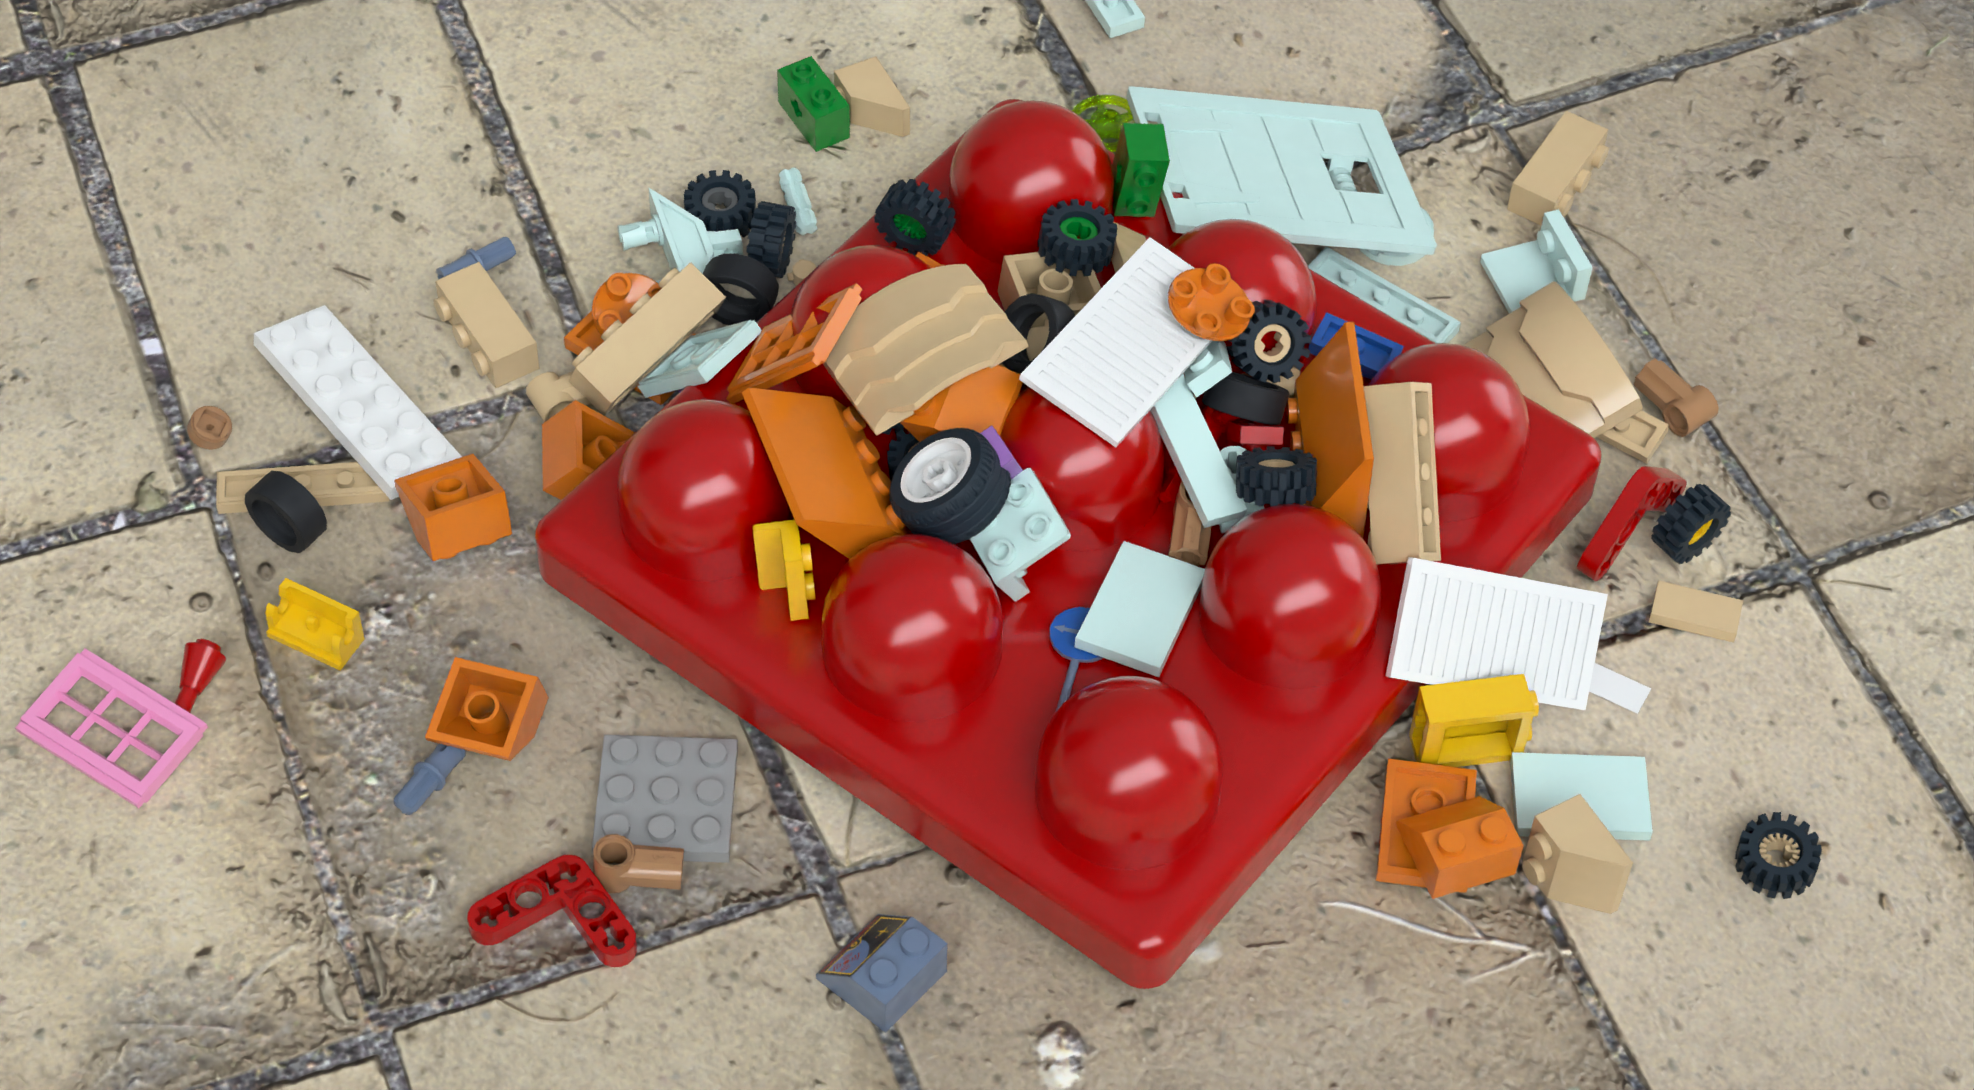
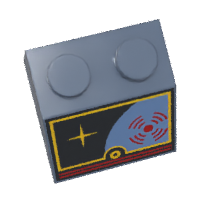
[816,914,948,1033]

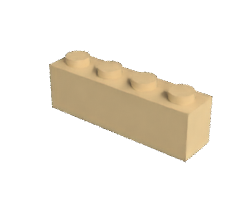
[569,262,726,416]
[1363,382,1441,564]

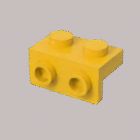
[753,520,816,621]

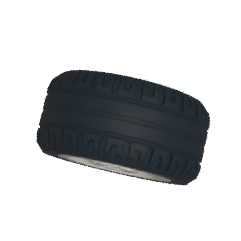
[889,428,1011,544]

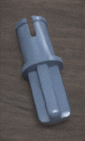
[436,237,516,279]
[394,744,466,815]

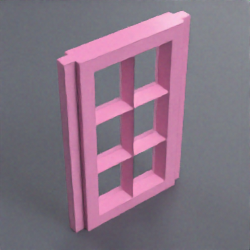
[15,648,208,808]

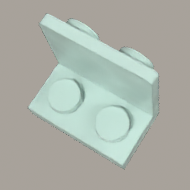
[1480,209,1593,314]
[970,468,1071,602]

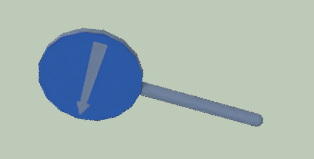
[1049,607,1103,713]

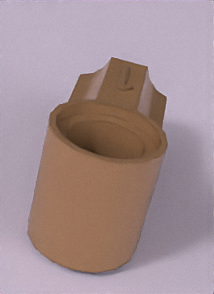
[1634,358,1719,437]
[1168,482,1212,566]
[593,834,684,894]

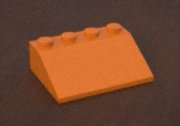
[1286,322,1374,538]
[742,387,908,559]

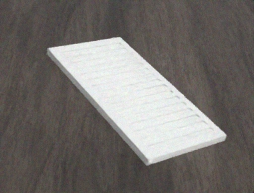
[1019,237,1212,447]
[1386,557,1608,710]

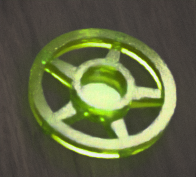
[1072,95,1134,152]

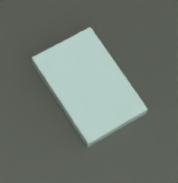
[637,320,762,398]
[1075,541,1205,677]
[1510,752,1653,841]

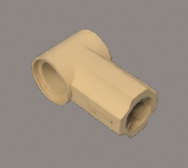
[526,371,591,422]

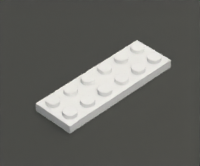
[254,305,462,500]

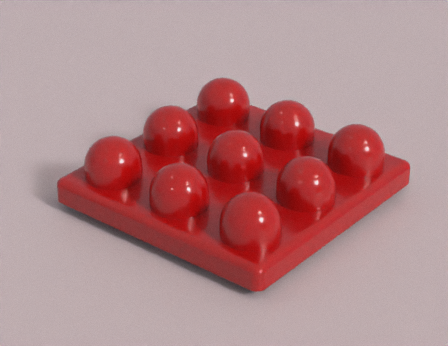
[535,99,1602,989]

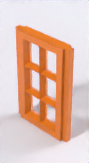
[726,283,862,404]

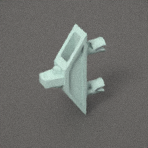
[618,187,743,283]

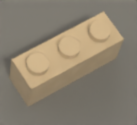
[1507,110,1609,225]
[433,262,540,388]

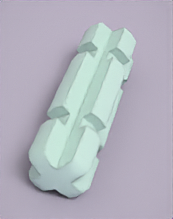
[779,167,817,235]

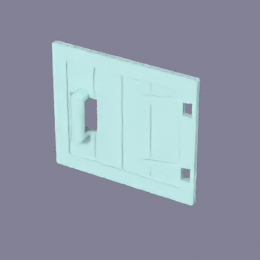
[1126,86,1437,255]

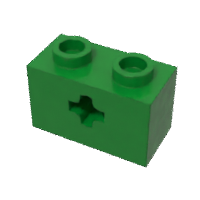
[777,56,850,152]
[1112,123,1170,217]

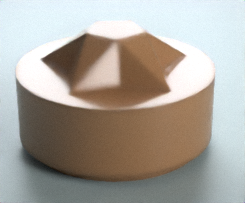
[187,406,232,450]

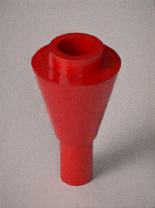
[175,639,227,713]

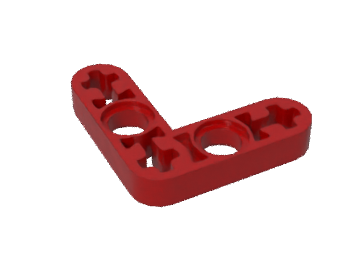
[1577,466,1687,582]
[467,855,637,967]

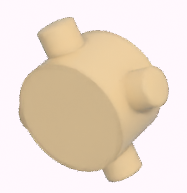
[787,259,816,286]

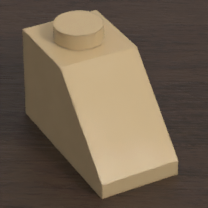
[834,56,910,137]

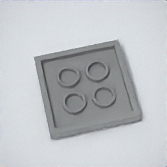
[592,735,738,863]

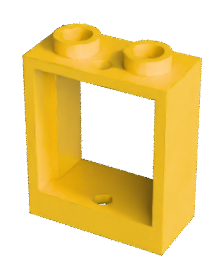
[1409,674,1539,767]

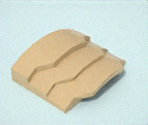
[823,264,1029,436]
[1463,281,1643,438]

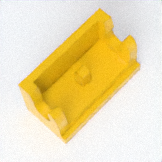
[265,578,365,671]

